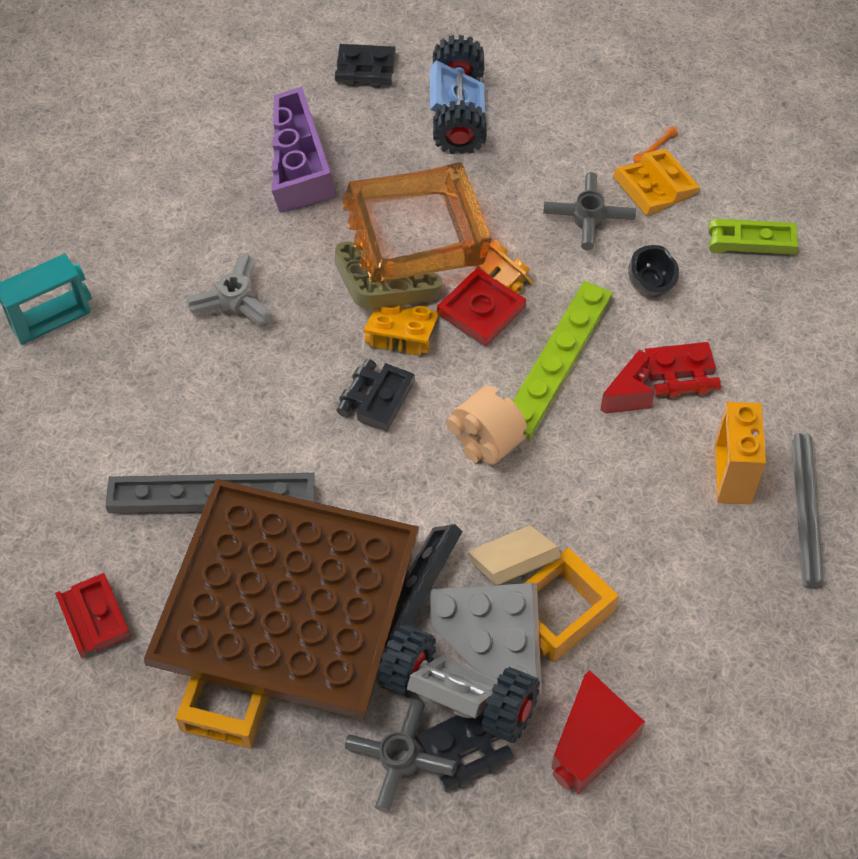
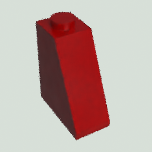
[551,670,645,795]

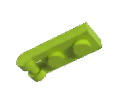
[708,219,798,255]

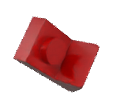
[600,349,655,414]

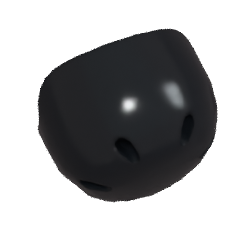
[628,245,679,297]

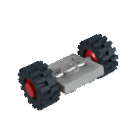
[378,624,540,743]

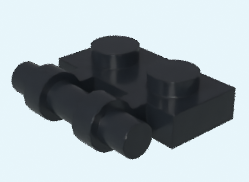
[334,44,396,87]
[336,359,415,431]
[417,712,514,792]

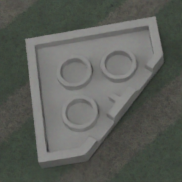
[430,583,542,696]

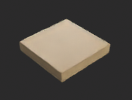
[468,525,561,585]

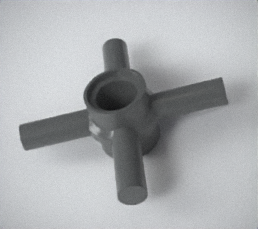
[543,172,636,250]
[345,699,457,813]

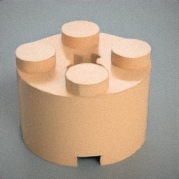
[446,386,527,465]

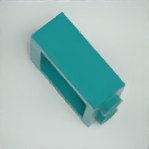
[0,253,92,345]

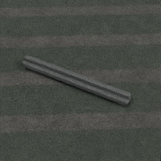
[792,433,824,589]

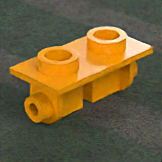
[472,236,534,294]

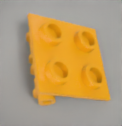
[363,305,439,356]

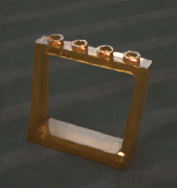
[343,162,492,283]

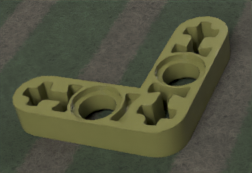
[334,242,443,308]

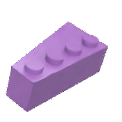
[272,87,337,213]

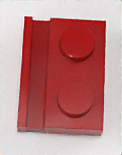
[55,573,131,658]

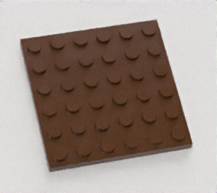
[144,479,419,720]

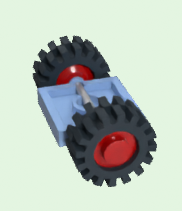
[430,35,487,154]

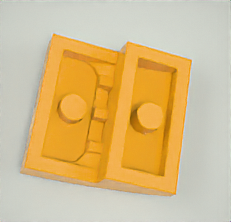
[613,149,700,216]

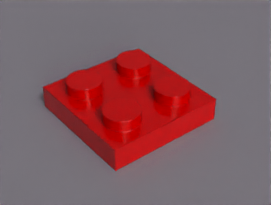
[437,267,527,346]

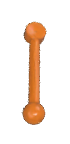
[633,126,678,163]

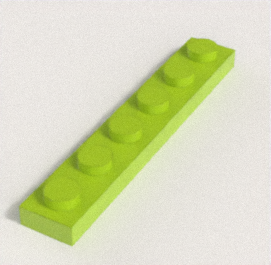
[513,281,613,440]

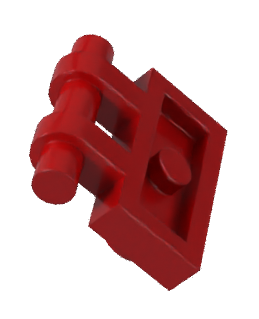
[644,342,721,399]

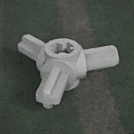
[187,254,272,325]

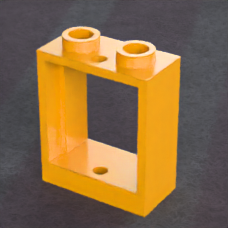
[714,402,766,504]
[523,547,619,663]
[175,677,269,749]

